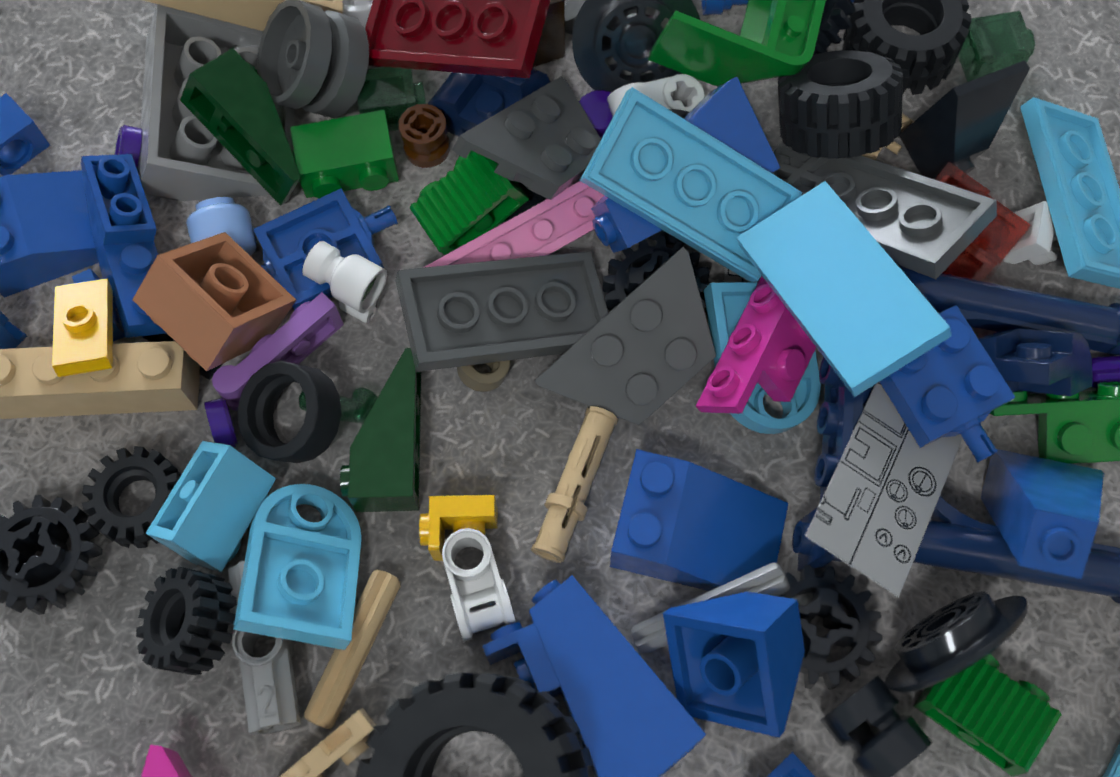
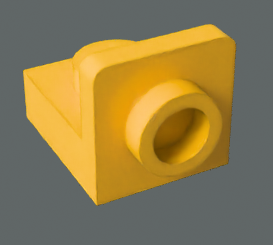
[419,495,498,561]

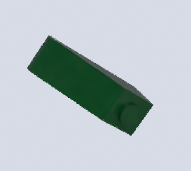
[180,48,301,206]
[340,348,422,512]

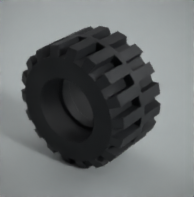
[842,0,971,95]
[778,50,903,159]

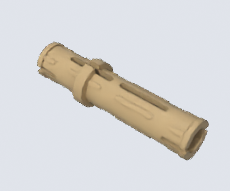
[531,406,618,563]

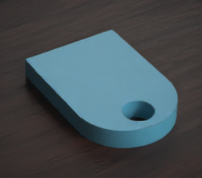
[703,282,821,434]
[233,484,362,650]

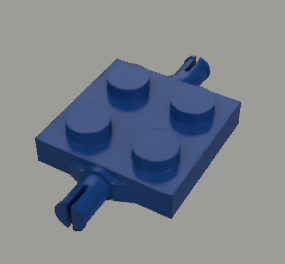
[253,188,398,311]
[880,305,1016,463]

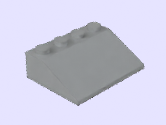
[138,4,294,201]

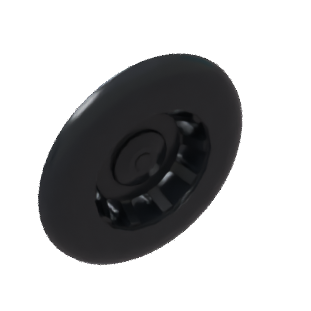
[572,0,700,93]
[885,591,1028,693]

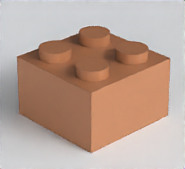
[132,232,296,371]

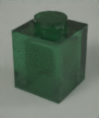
[358,67,427,131]

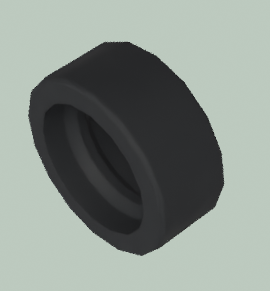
[237,361,342,463]

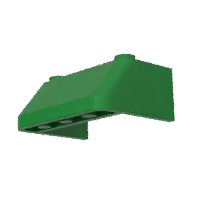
[648,0,826,87]

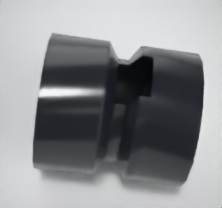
[820,675,932,777]

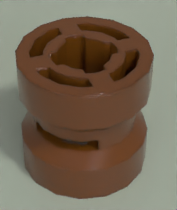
[399,104,450,168]

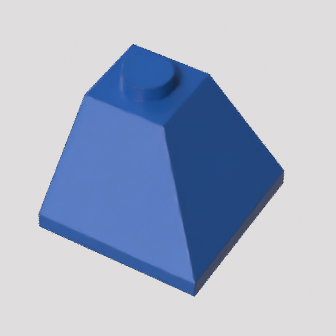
[663,591,805,738]

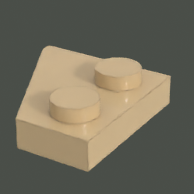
[280,708,376,777]

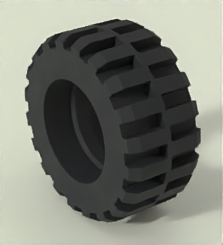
[356,673,593,777]

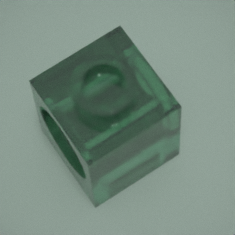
[958,11,1035,82]

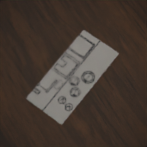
[805,382,963,598]

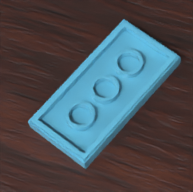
[580,87,803,282]
[1020,97,1120,289]
[736,181,951,397]

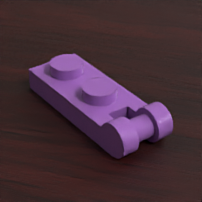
[212,293,344,411]

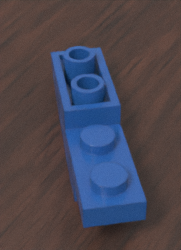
[81,154,166,338]

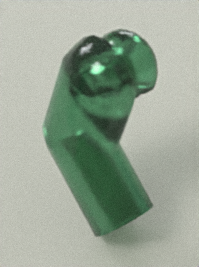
[298,387,378,424]

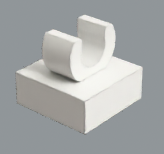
[997,201,1058,265]

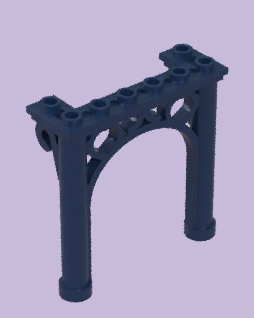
[792,265,1120,604]

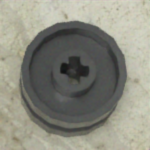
[257,0,369,118]

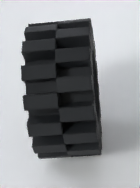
[82,446,181,548]
[136,567,237,675]

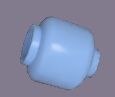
[187,197,256,256]

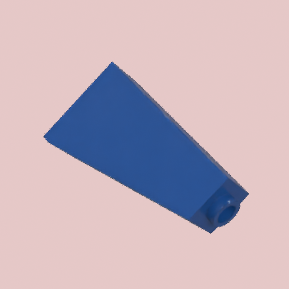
[591,77,781,253]
[981,449,1104,579]
[529,575,706,777]

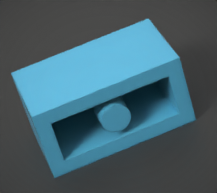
[145,441,276,572]

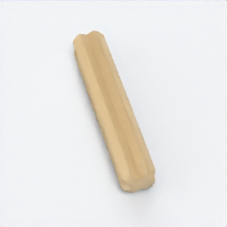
[304,569,400,729]

